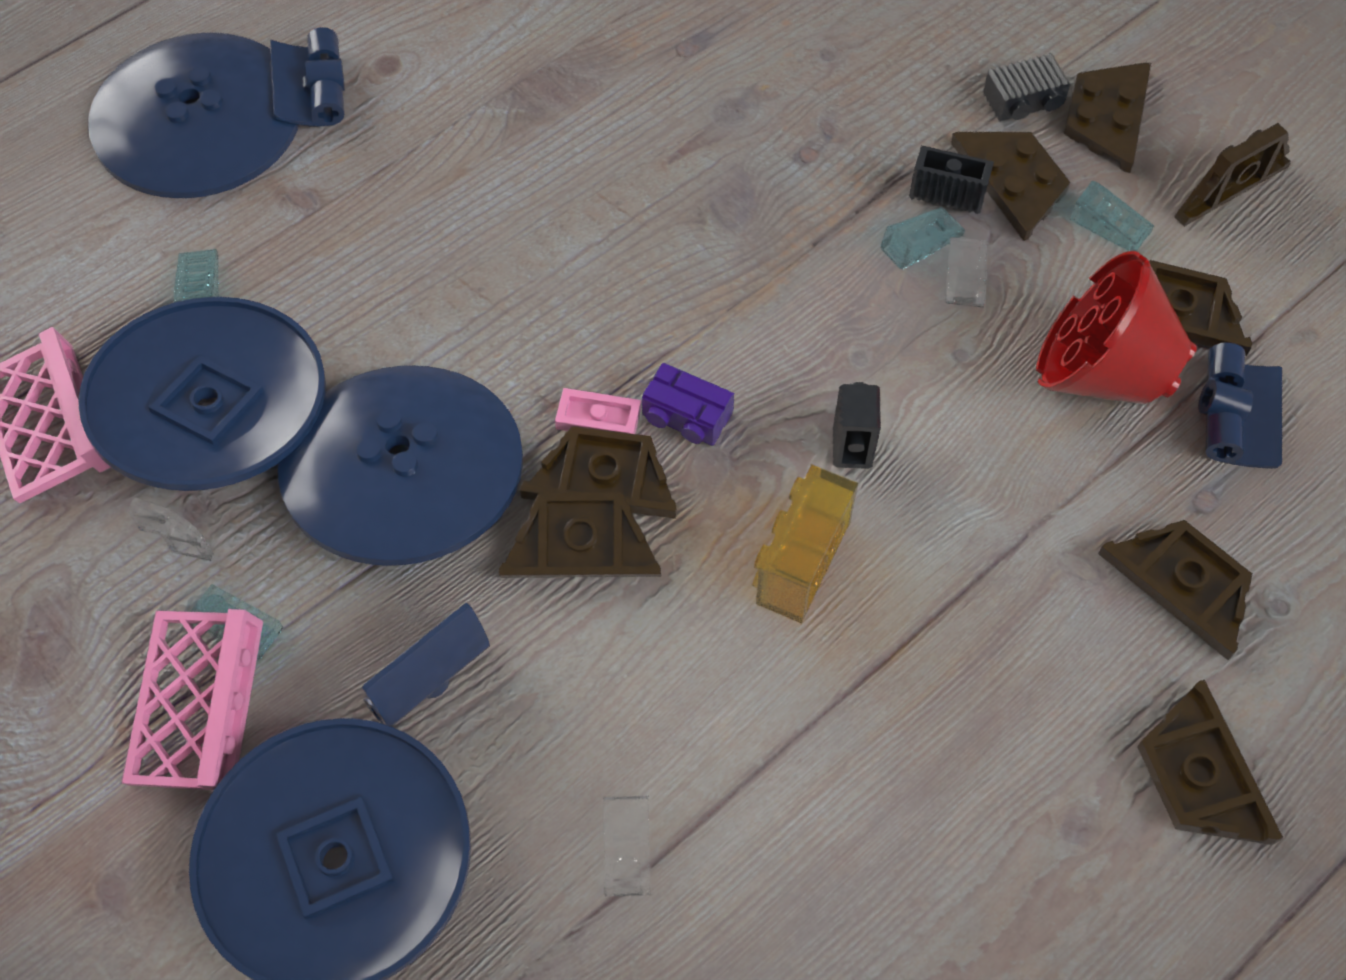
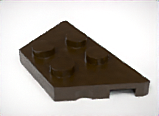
[1064,62,1151,173]
[1175,123,1291,227]
[951,132,1070,241]
[1149,260,1252,356]
[520,426,677,519]
[499,492,661,578]
[1098,520,1253,660]
[1137,679,1283,845]

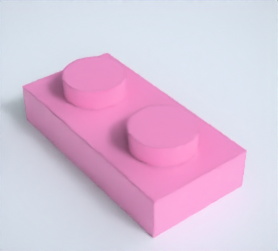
[555,388,641,434]

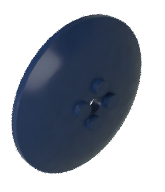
[88,33,299,198]
[79,297,326,491]
[278,365,523,566]
[189,718,471,980]

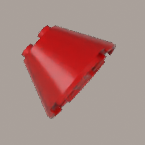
[1036,251,1197,404]

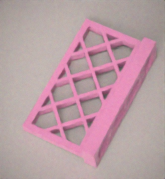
[0,327,110,504]
[122,609,263,791]

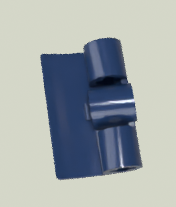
[270,27,345,126]
[1198,343,1282,469]
[362,603,490,727]

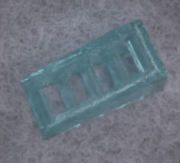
[1070,181,1154,251]
[881,207,965,269]
[174,249,219,302]

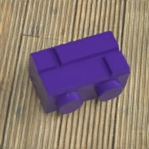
[641,363,735,446]

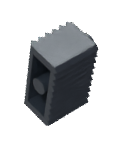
[983,53,1071,121]
[909,145,994,215]
[832,382,881,469]

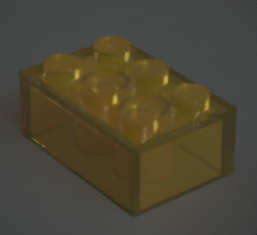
[752,464,858,624]

